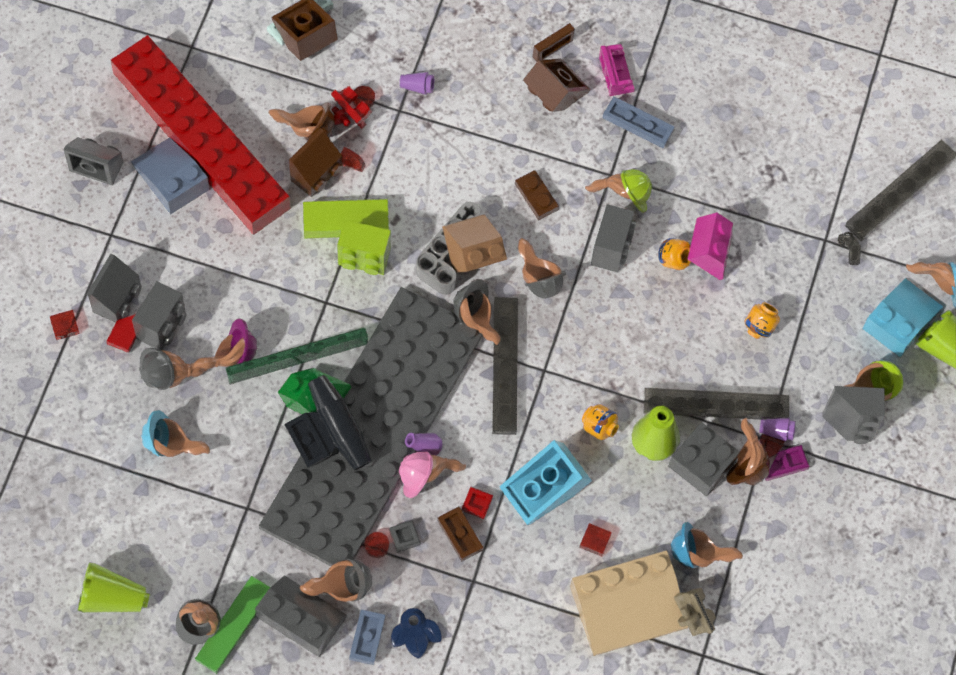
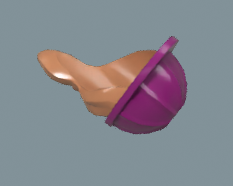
[194,318,258,369]

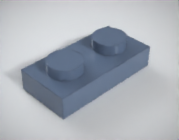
[349,610,386,665]

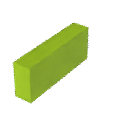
[303,199,389,239]

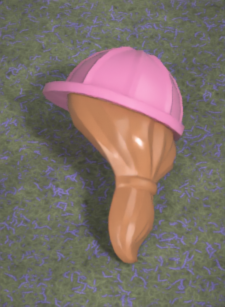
[399,452,466,498]

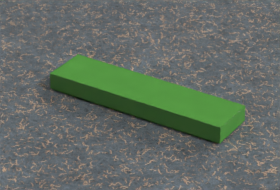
[195,576,270,674]

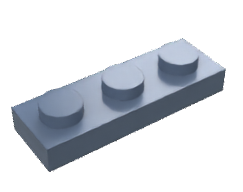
[602,96,675,148]

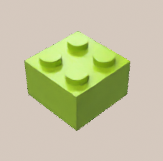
[337,220,391,275]

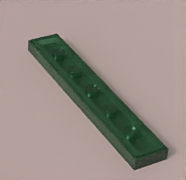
[226,328,368,385]

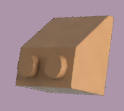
[442,214,507,272]

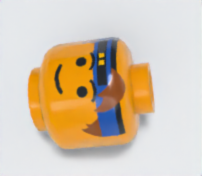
[658,238,691,270]
[744,302,780,339]
[582,404,619,440]

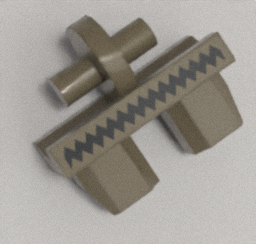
[674,588,716,636]

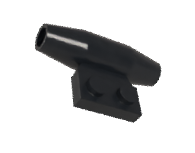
[284,375,372,471]

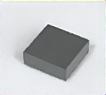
[389,520,420,553]

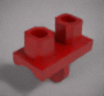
[331,86,372,129]

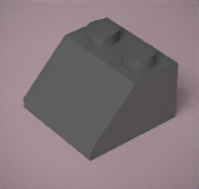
[64,137,123,186]
[87,253,142,323]

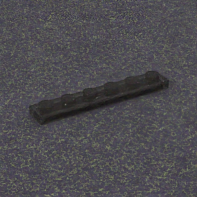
[845,139,956,242]
[492,297,518,435]
[643,388,789,420]

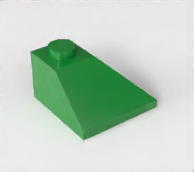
[278,368,352,414]

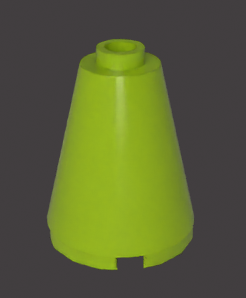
[915,310,956,369]
[631,406,680,461]
[77,562,150,613]

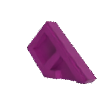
[765,445,810,481]

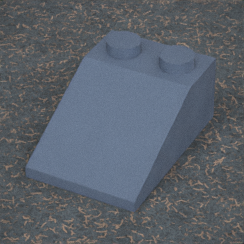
[131,137,209,215]

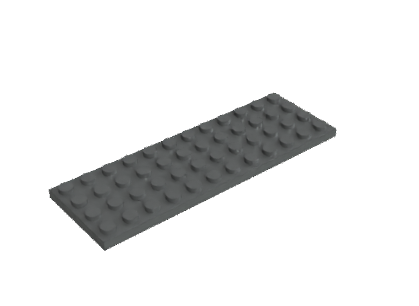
[259,287,483,566]

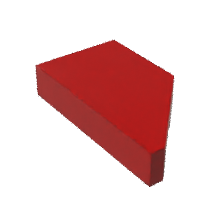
[106,314,136,353]

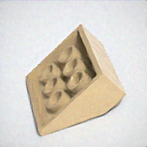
[570,550,688,656]

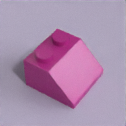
[688,212,733,280]

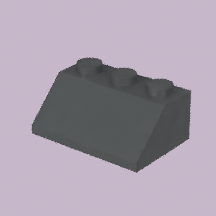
[822,386,885,444]
[255,575,347,657]

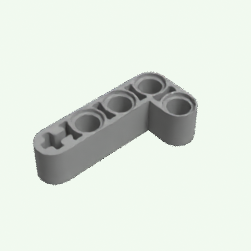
[416,202,481,295]

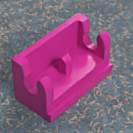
[599,44,635,96]

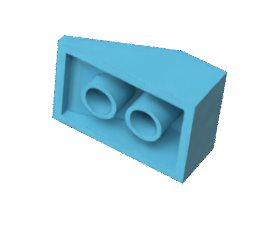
[862,278,943,357]
[499,440,592,525]

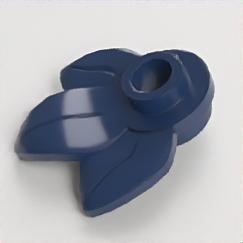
[391,608,442,659]

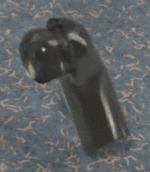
[837,232,861,265]

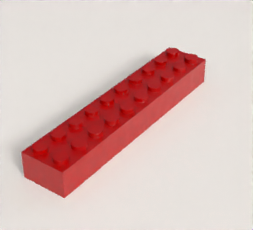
[111,35,291,235]

